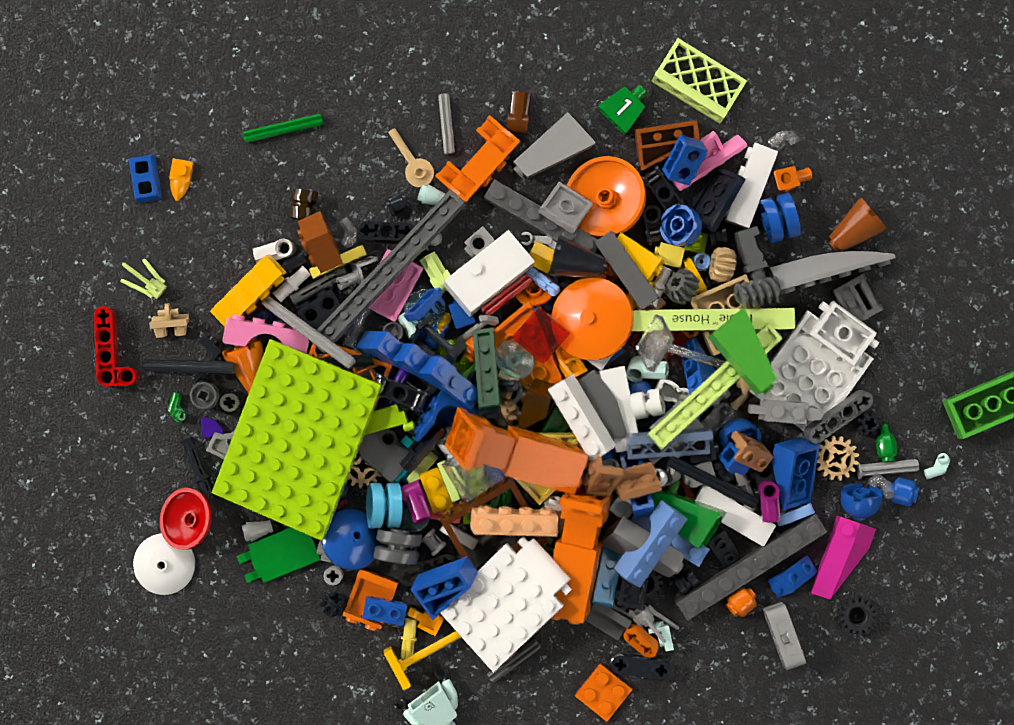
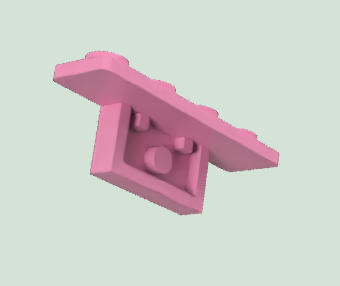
[671,131,748,191]

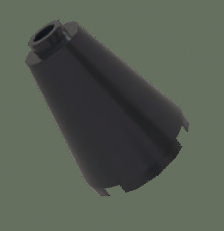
[549,236,608,278]

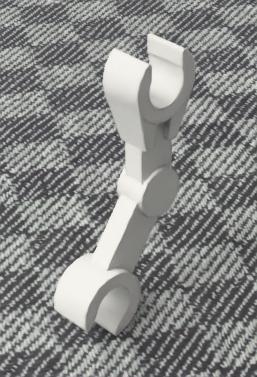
[521,232,556,250]

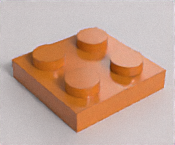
[575,663,633,721]

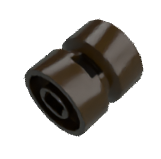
[289,189,319,220]

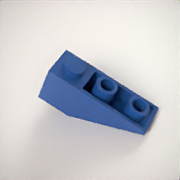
[680,336,715,395]

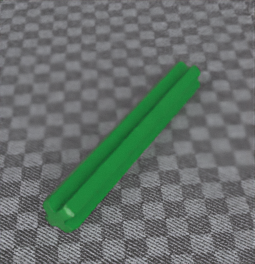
[243,114,323,143]

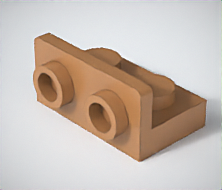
[731,430,774,472]
[582,456,623,497]
[616,462,662,501]

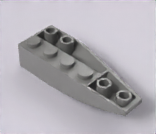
[768,251,896,295]

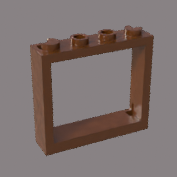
[438,476,548,571]

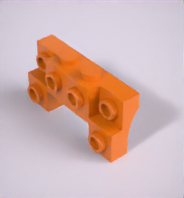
[435,115,520,203]

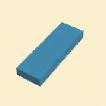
[592,546,623,608]

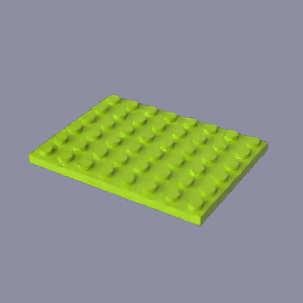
[212,339,383,541]

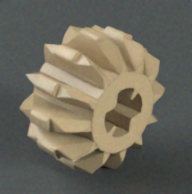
[708,247,737,282]

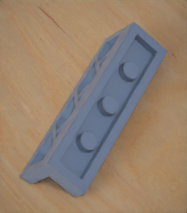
[626,428,713,459]

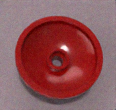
[160,488,212,550]

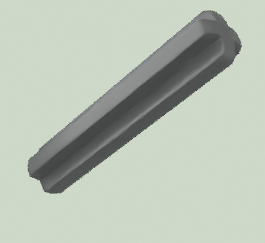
[487,639,541,682]

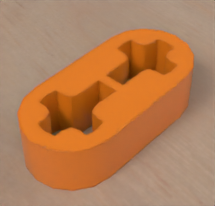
[623,624,659,658]

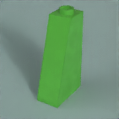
[708,308,777,395]

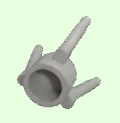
[633,605,679,643]

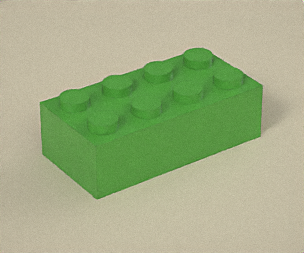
[942,370,1014,439]

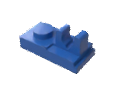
[403,288,445,322]

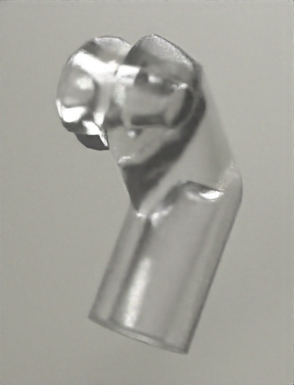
[767,130,799,148]
[339,217,358,248]
[869,474,894,499]

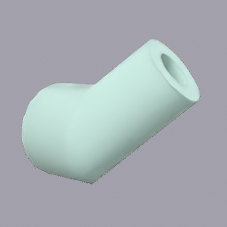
[924,453,950,479]

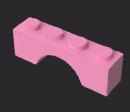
[222,314,309,354]

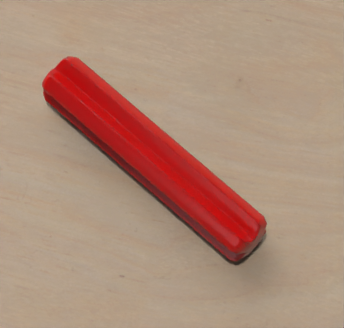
[480,274,532,315]

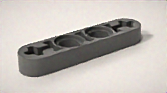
[804,390,873,444]

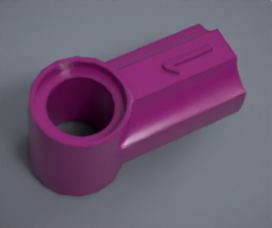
[401,479,432,524]
[758,480,781,523]

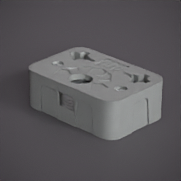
[762,602,806,670]

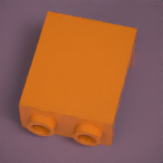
[343,568,399,631]

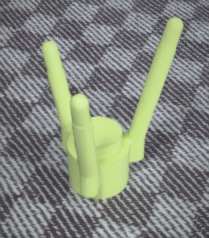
[120,259,167,299]

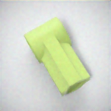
[419,252,451,293]

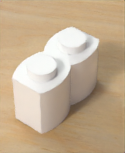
[655,379,689,405]

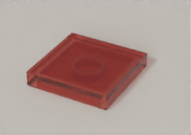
[512,306,570,364]

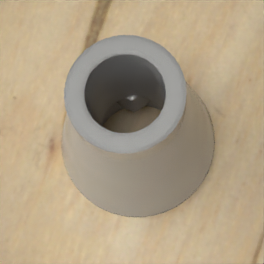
[242,520,273,542]

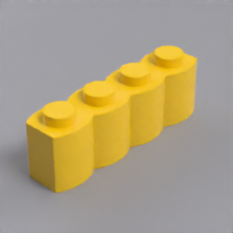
[210,254,286,327]

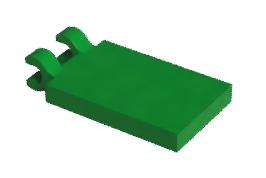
[237,528,321,583]

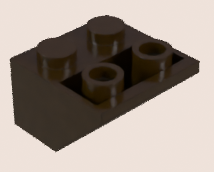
[516,378,556,429]

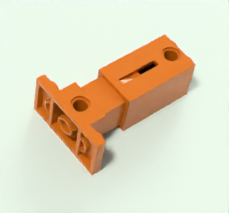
[445,407,589,495]
[550,486,615,625]

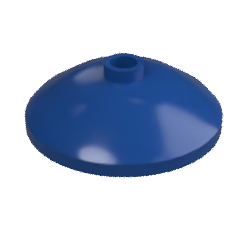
[321,509,380,570]

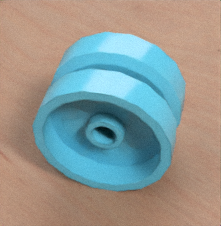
[366,483,402,528]

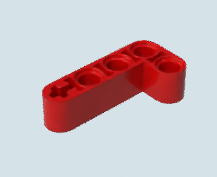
[94,306,139,387]

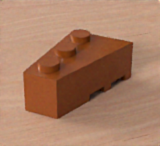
[634,120,700,171]

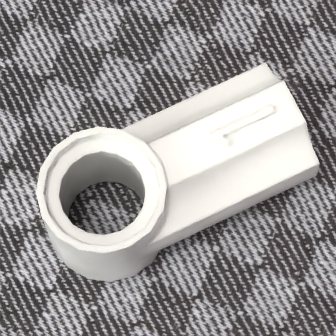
[253,239,296,263]

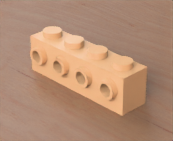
[470,506,558,536]

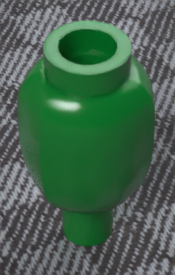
[876,424,898,462]

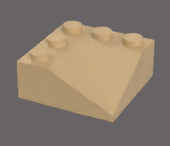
[690,274,761,356]

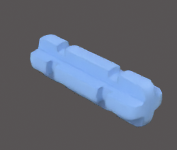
[526,268,560,296]

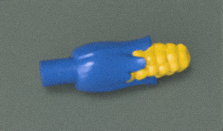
[424,313,452,350]

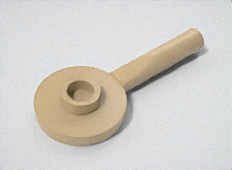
[388,128,434,187]

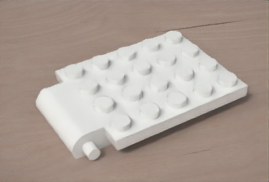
[749,301,879,437]
[440,537,572,672]

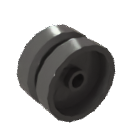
[373,528,422,564]

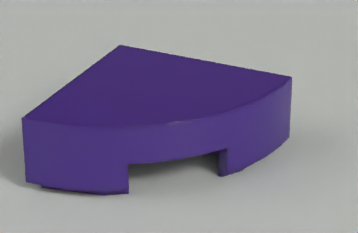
[201,417,224,438]

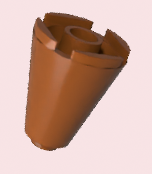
[829,197,887,252]

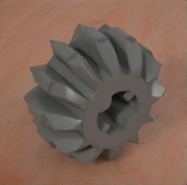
[664,269,700,305]

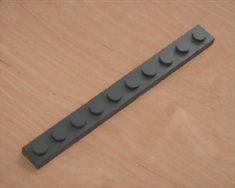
[311,190,466,354]

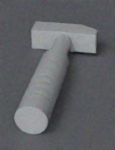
[458,315,499,343]

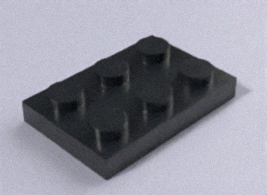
[690,167,746,233]

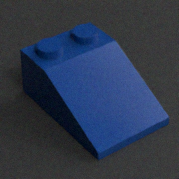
[772,437,820,510]

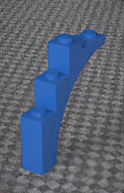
[355,331,478,409]

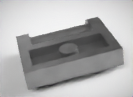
[832,273,884,326]

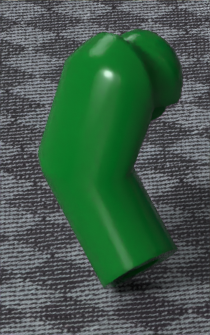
[168,392,186,422]

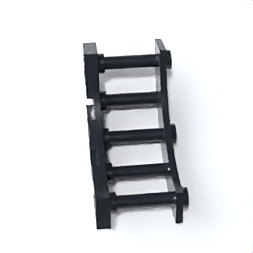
[378,314,468,436]

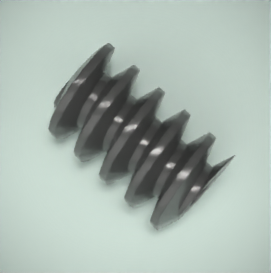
[734,276,780,309]

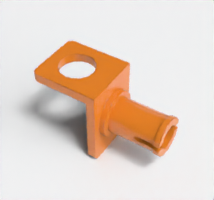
[774,166,812,191]

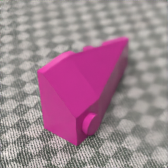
[810,516,876,599]

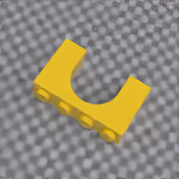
[617,233,665,310]

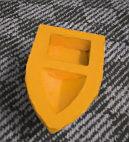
[169,158,194,201]
[555,342,588,379]

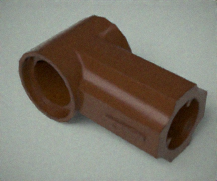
[507,91,530,134]

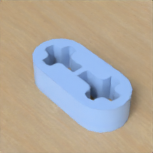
[777,503,815,526]

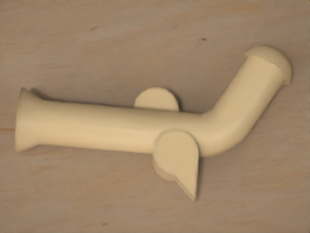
[730,377,751,410]

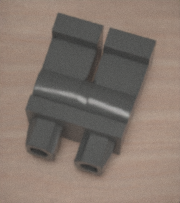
[732,226,767,282]

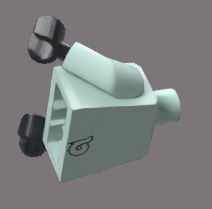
[394,667,458,725]

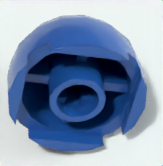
[660,204,702,246]
[719,418,762,450]
[841,483,882,520]

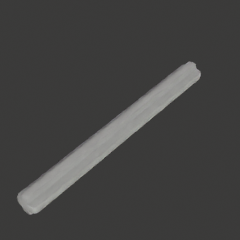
[262,296,355,368]

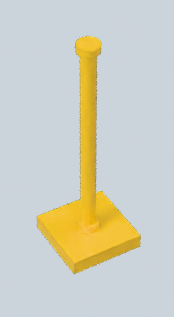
[384,631,461,690]

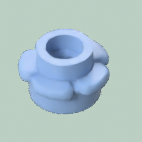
[691,252,711,271]

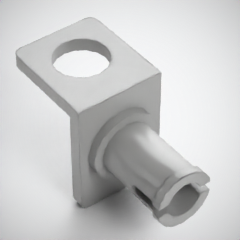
[336,256,378,290]

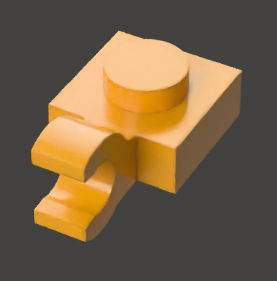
[407,606,444,636]

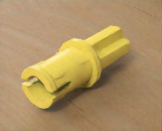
[401,618,418,659]

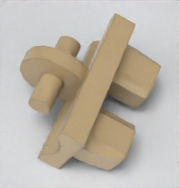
[149,303,190,338]

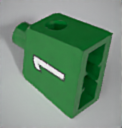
[597,85,647,136]

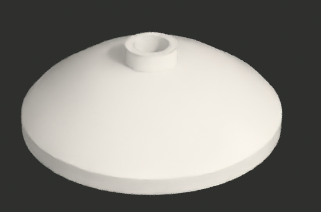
[133,533,195,595]

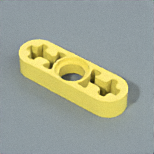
[309,245,367,279]

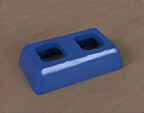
[129,154,162,203]

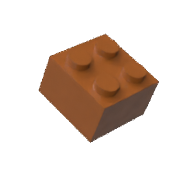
[297,211,343,273]

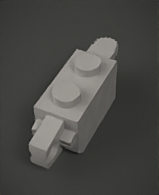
[748,399,823,424]

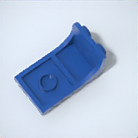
[414,390,479,442]

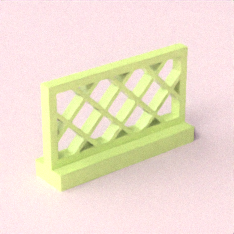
[651,38,747,124]

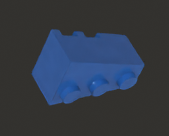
[410,557,478,620]

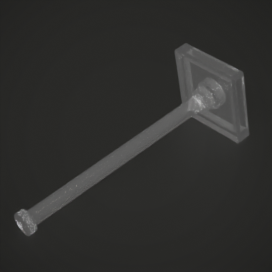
[636,314,726,372]

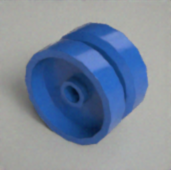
[759,193,801,244]

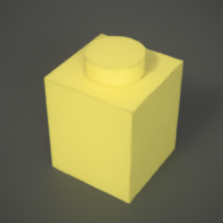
[654,242,685,270]

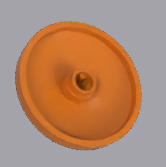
[567,156,646,238]
[551,277,634,361]

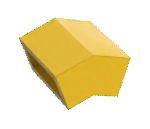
[529,241,554,274]

